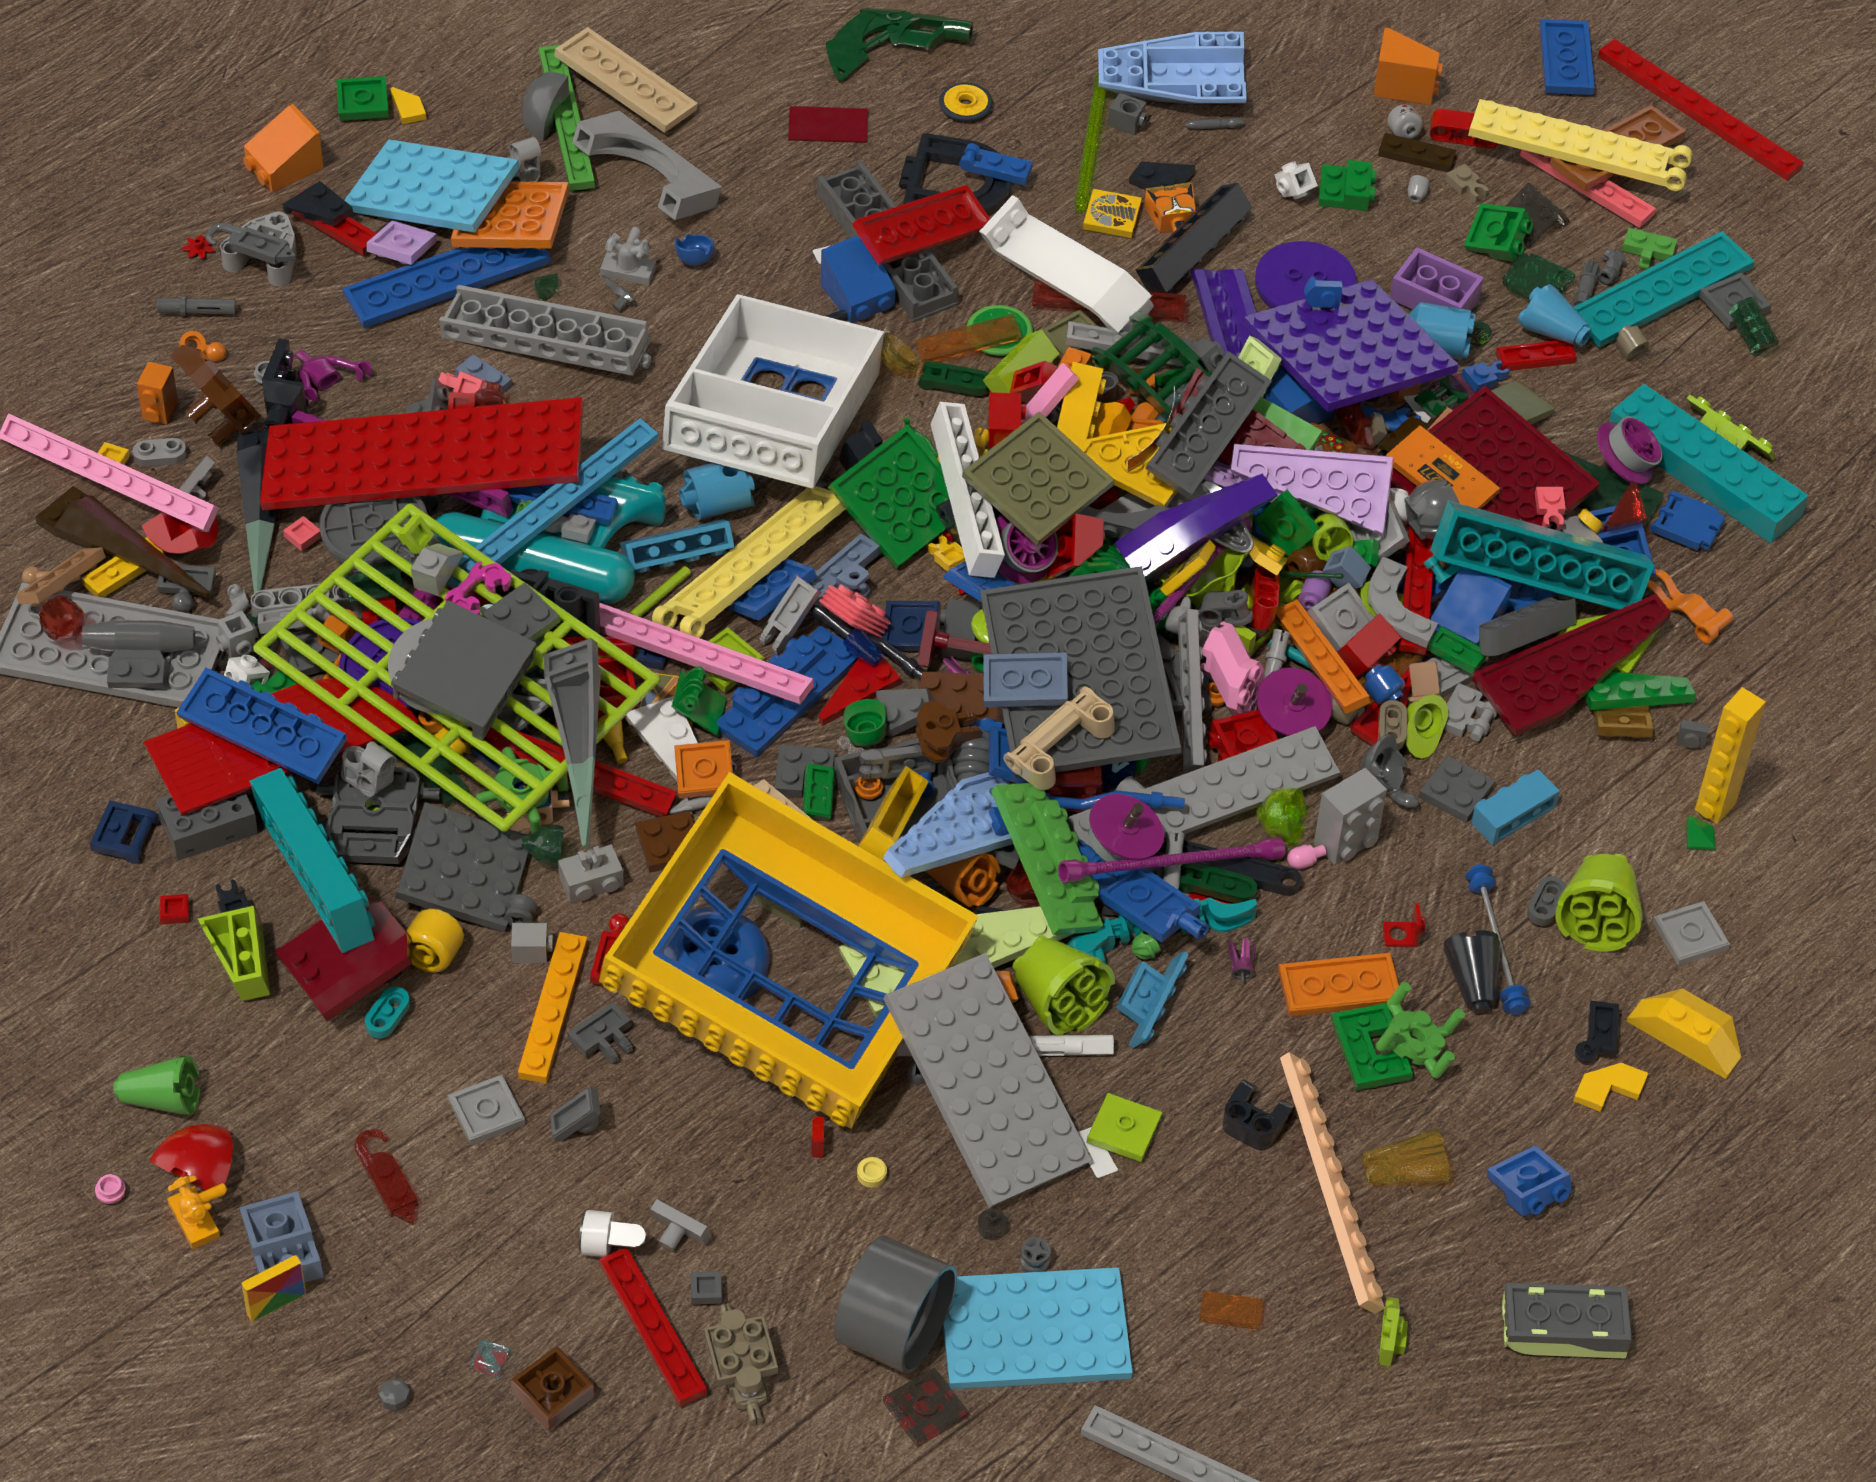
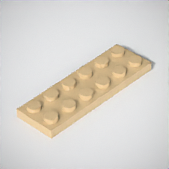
[554,27,698,133]

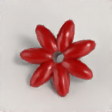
[182,234,215,259]

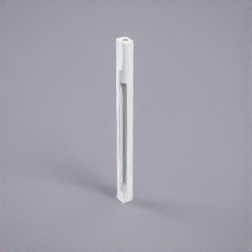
[897,1035,1114,1056]

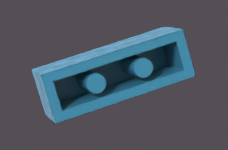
[1471,769,1560,845]

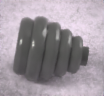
[950,730,989,783]

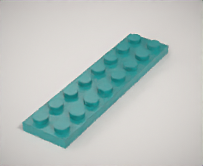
[1574,231,1755,348]

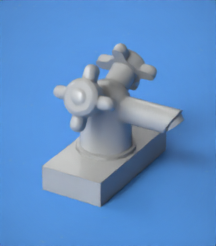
[600,227,656,286]

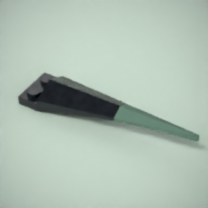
[236,432,278,593]

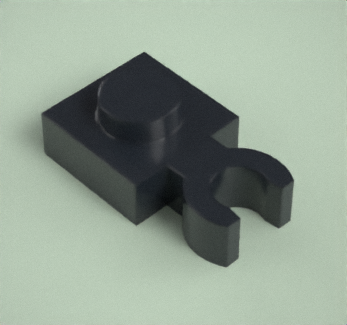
[216,879,250,913]

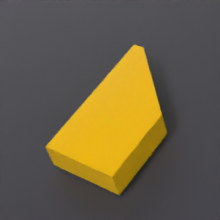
[390,87,427,125]

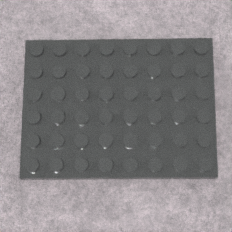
[980,566,1181,779]

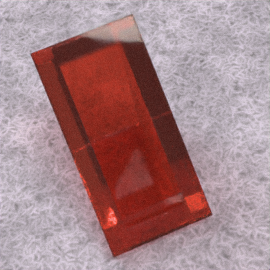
[1602,481,1647,532]

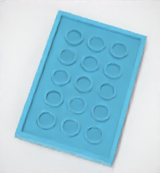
[345,139,520,232]
[943,1268,1132,1390]

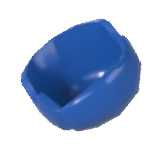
[675,234,715,266]

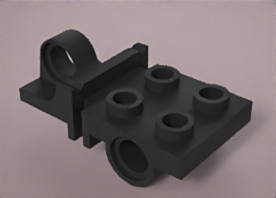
[509,569,601,637]

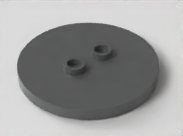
[319,496,427,568]

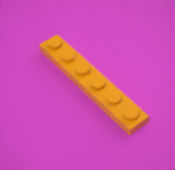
[518,932,588,1084]

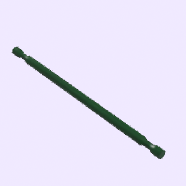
[1237,569,1343,579]

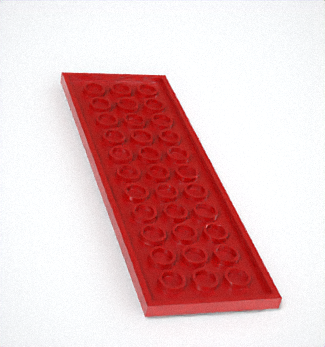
[260,397,584,510]

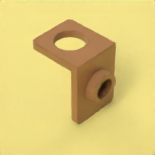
[1408,661,1440,701]

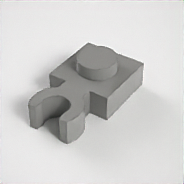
[545,514,596,543]

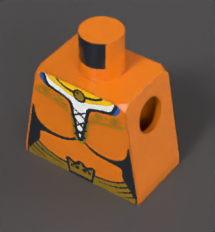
[1144,182,1195,233]

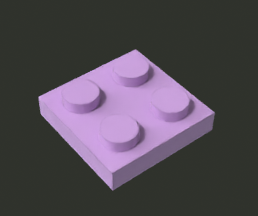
[367,221,436,265]

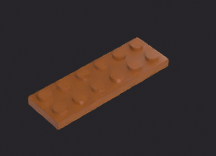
[1549,105,1686,191]

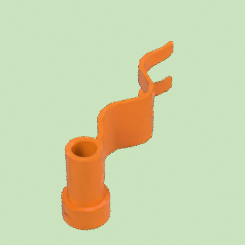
[1646,569,1734,644]

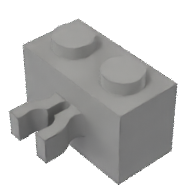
[558,844,624,903]

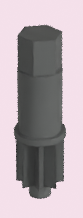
[1573,259,1600,306]

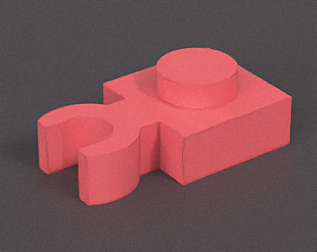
[1535,487,1566,530]

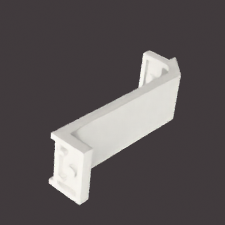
[979,195,1154,333]

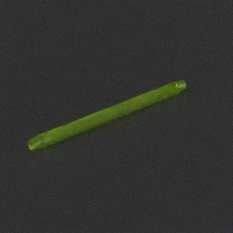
[1074,69,1106,212]

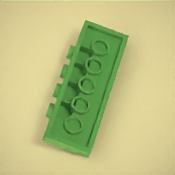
[991,783,1104,935]

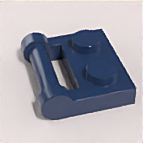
[90,800,158,863]

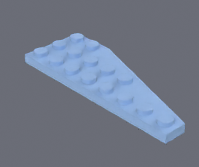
[883,772,1013,878]

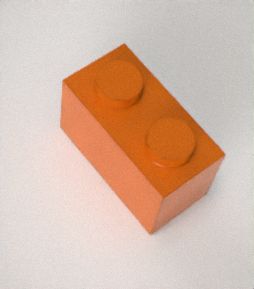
[137,362,178,425]

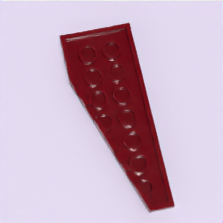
[1472,594,1671,737]

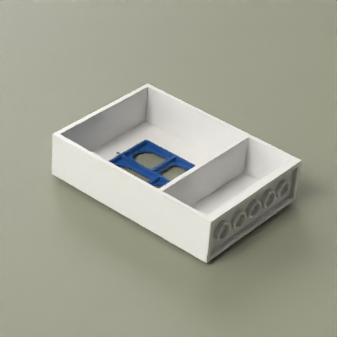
[662,294,884,489]

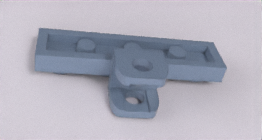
[809,534,881,613]

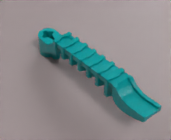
[1067,898,1257,963]

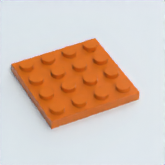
[451,182,569,249]

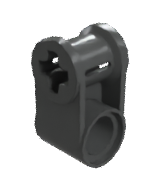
[1198,590,1253,628]

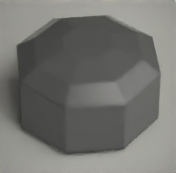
[379,1378,410,1411]

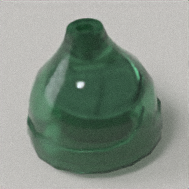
[521,825,564,868]

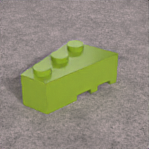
[198,906,270,1001]

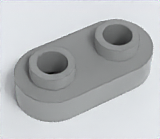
[132,438,187,467]

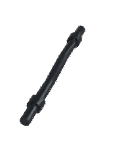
[809,602,926,681]

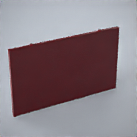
[788,106,868,143]

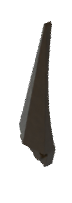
[35,486,210,598]

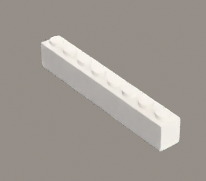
[930,402,1005,578]

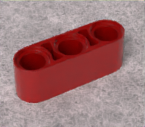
[1430,109,1499,148]
[1249,565,1280,630]

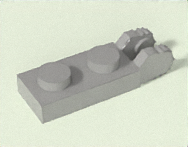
[759,576,821,654]

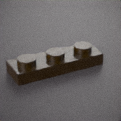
[1378,133,1456,173]

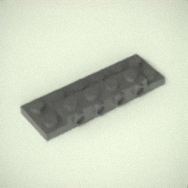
[1145,351,1272,499]

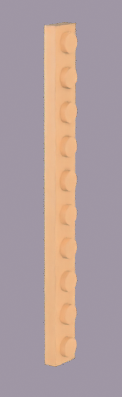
[1280,1052,1385,1314]

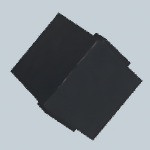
[839,420,883,471]

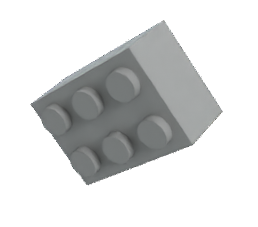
[1314,768,1387,866]

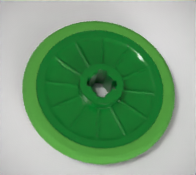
[966,305,1033,356]

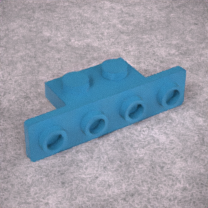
[1116,951,1189,1048]

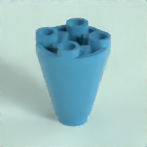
[1518,284,1592,346]

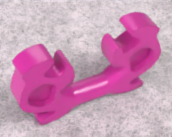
[445,561,512,615]

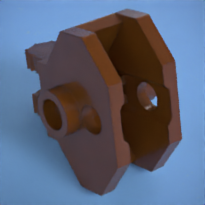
[916,701,982,763]

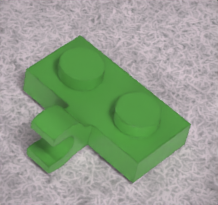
[1622,228,1677,269]

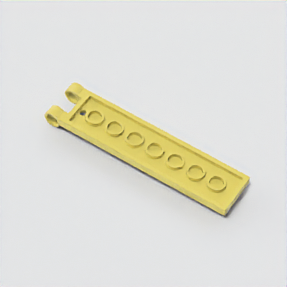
[1468,99,1692,191]
[652,486,845,638]

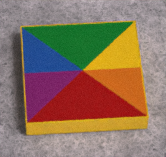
[241,1255,306,1322]

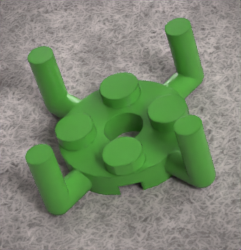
[475,747,569,838]
[1376,982,1465,1078]

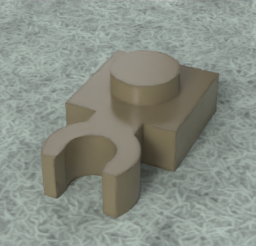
[1445,164,1488,203]

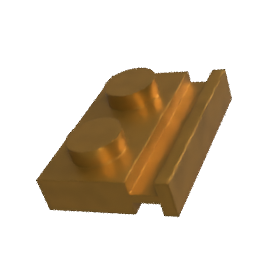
[1593,706,1653,738]

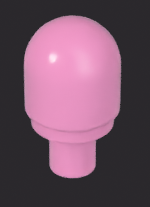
[1287,844,1327,870]

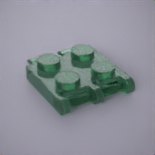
[1502,253,1575,301]

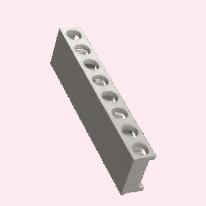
[439,285,651,376]

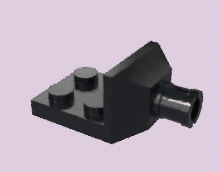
[262,338,307,432]

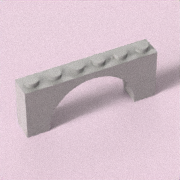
[572,111,722,220]

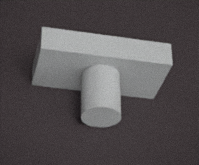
[650,1199,711,1251]

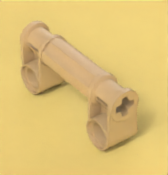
[1003,686,1115,790]

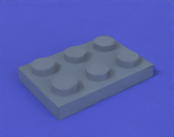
[984,652,1068,707]

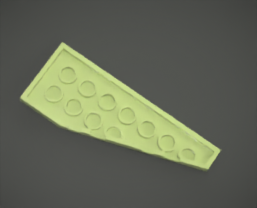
[839,906,1075,1018]

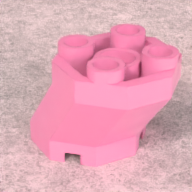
[1200,622,1266,715]

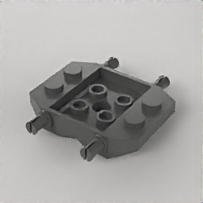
[316,767,441,864]

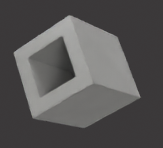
[511,923,553,963]

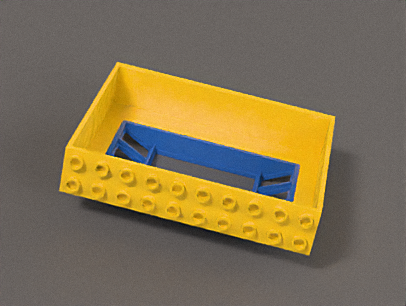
[599,772,979,1129]

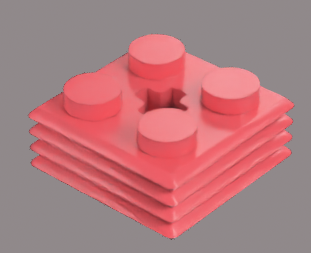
[819,584,891,638]

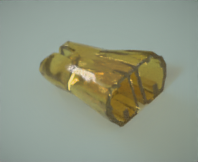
[1361,1128,1450,1185]

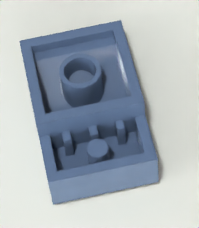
[239,1191,324,1283]

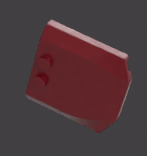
[273,897,412,1022]

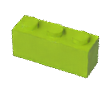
[983,329,1060,393]

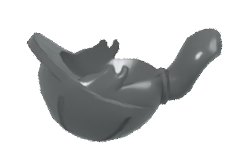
[1361,734,1418,809]

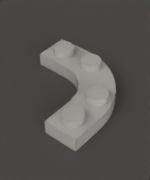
[1368,557,1438,648]

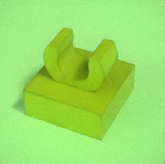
[396,515,434,554]

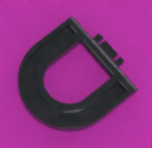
[899,133,1012,216]

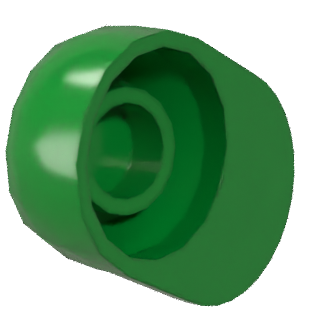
[844,699,887,747]

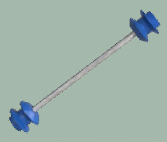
[1465,864,1531,1015]

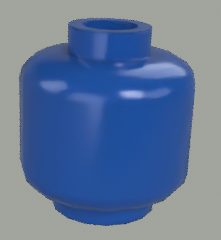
[1364,664,1405,705]

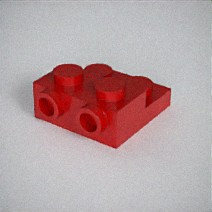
[1207,710,1279,762]

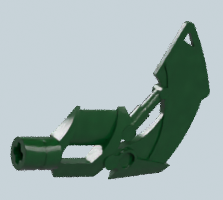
[826,8,973,82]

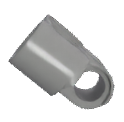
[509,137,541,182]
[340,742,396,797]

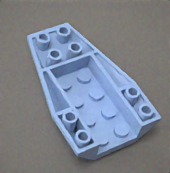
[1098,32,1246,104]

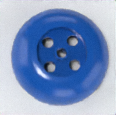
[663,906,769,1001]

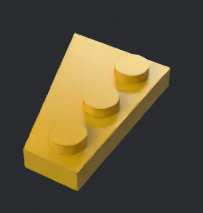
[1248,534,1288,575]

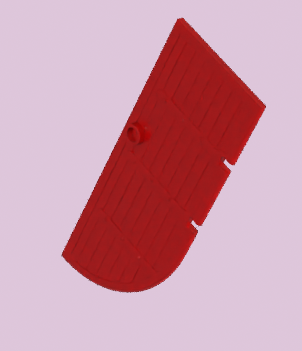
[143,679,420,816]

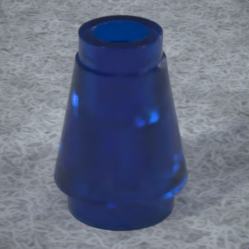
[843,628,884,667]

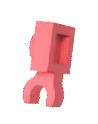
[439,371,486,405]

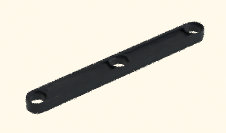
[1067,811,1302,896]

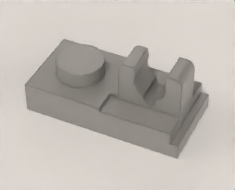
[179,456,215,500]

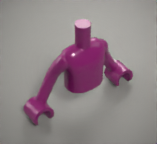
[296,350,371,407]

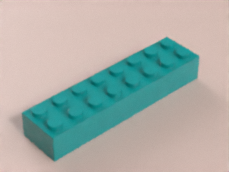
[1609,384,1809,543]
[1430,500,1654,610]
[250,768,375,953]

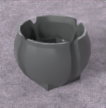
[1404,478,1459,540]

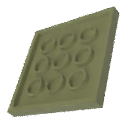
[962,412,1114,546]

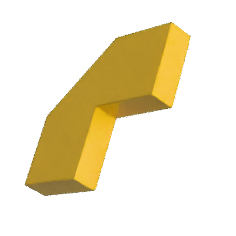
[1573,1063,1648,1112]

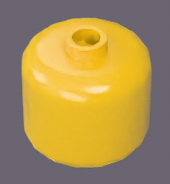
[406,908,464,973]

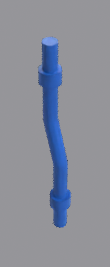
[1045,790,1185,811]

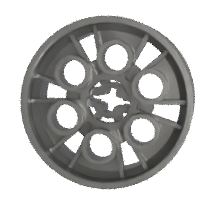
[834,1235,957,1374]

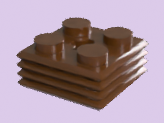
[510,1347,595,1430]

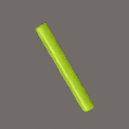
[630,566,691,617]

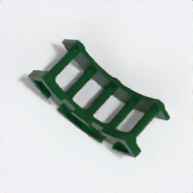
[1091,311,1213,423]

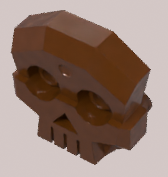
[170,345,261,447]

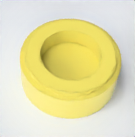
[857,1157,887,1188]

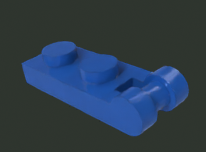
[959,143,1033,185]

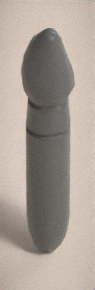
[1185,117,1245,129]

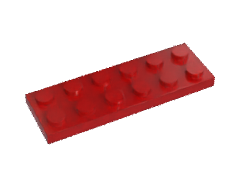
[852,185,990,265]

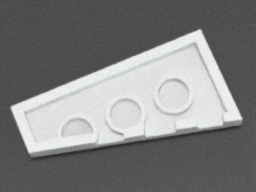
[625,696,697,798]

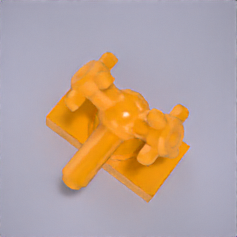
[167,1175,227,1250]

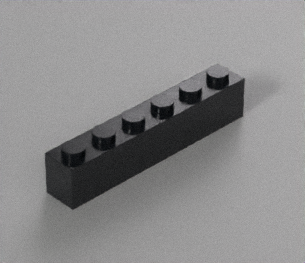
[1136,183,1252,295]

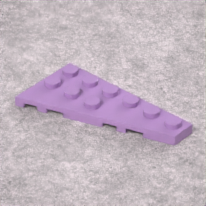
[1231,444,1394,536]

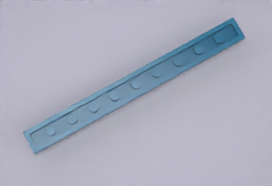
[446,418,659,589]

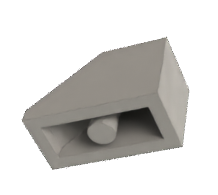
[411,543,463,596]

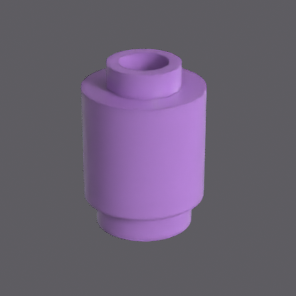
[1298,570,1332,610]

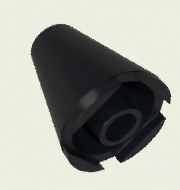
[1443,930,1500,1014]

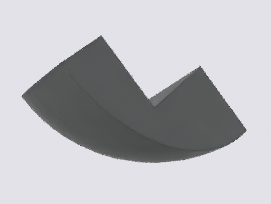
[521,72,569,142]

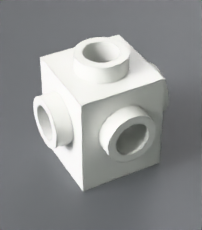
[1274,161,1318,199]
[224,655,270,685]

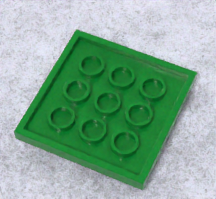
[828,424,950,569]

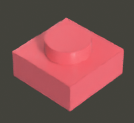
[283,516,322,551]

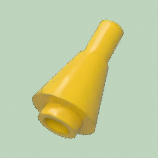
[597,715,628,764]

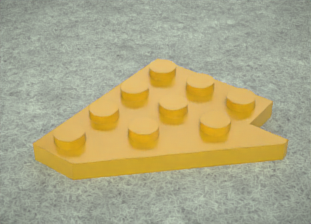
[1080,423,1178,507]

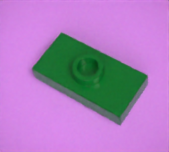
[802,763,834,821]

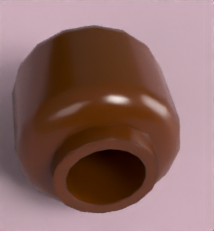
[1286,546,1326,582]

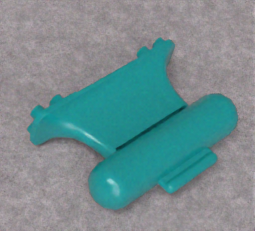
[432,476,666,604]

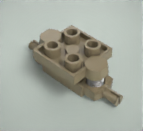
[704,1303,778,1425]

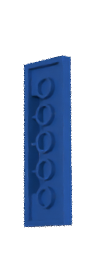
[717,626,862,758]
[176,667,348,784]

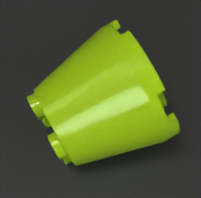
[1555,854,1642,952]
[1013,936,1115,1035]

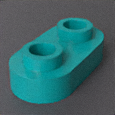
[365,987,410,1039]

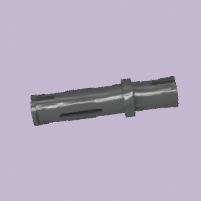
[157,296,236,316]

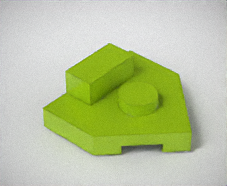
[1379,1297,1408,1366]

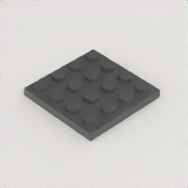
[395,802,533,932]

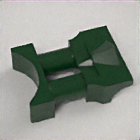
[1414,376,1469,417]

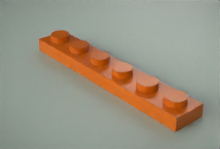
[1275,599,1370,714]

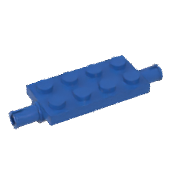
[1077,839,1209,942]

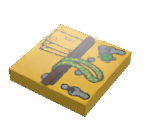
[1160,539,1216,596]

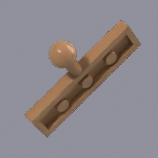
[16,548,106,607]

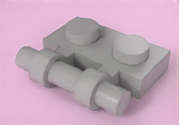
[1443,683,1497,741]

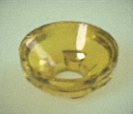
[881,332,920,373]

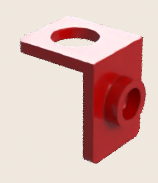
[1383,903,1425,947]

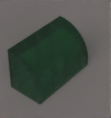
[1729,297,1779,355]
[344,565,403,603]

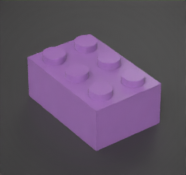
[1390,247,1484,310]

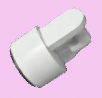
[579,1210,646,1257]

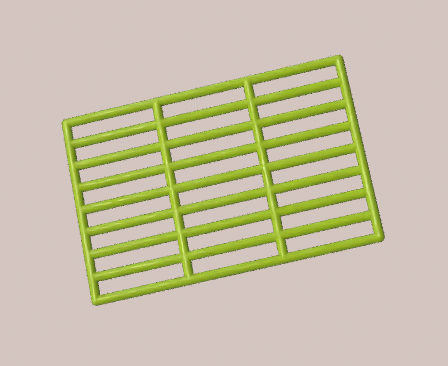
[253,504,660,832]

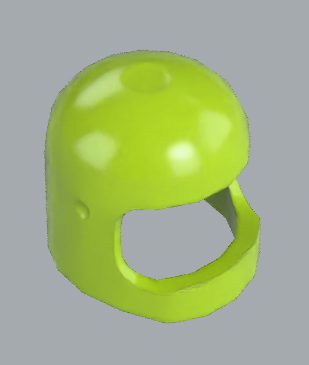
[1312,514,1353,560]

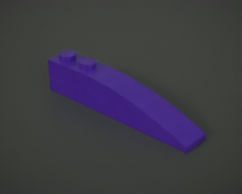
[1115,473,1278,585]

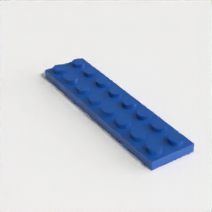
[343,247,551,328]

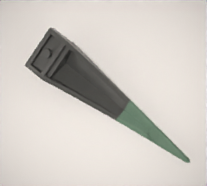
[544,638,601,850]

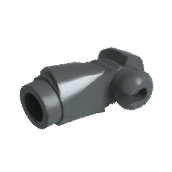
[1598,247,1626,284]

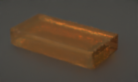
[1199,1290,1263,1330]

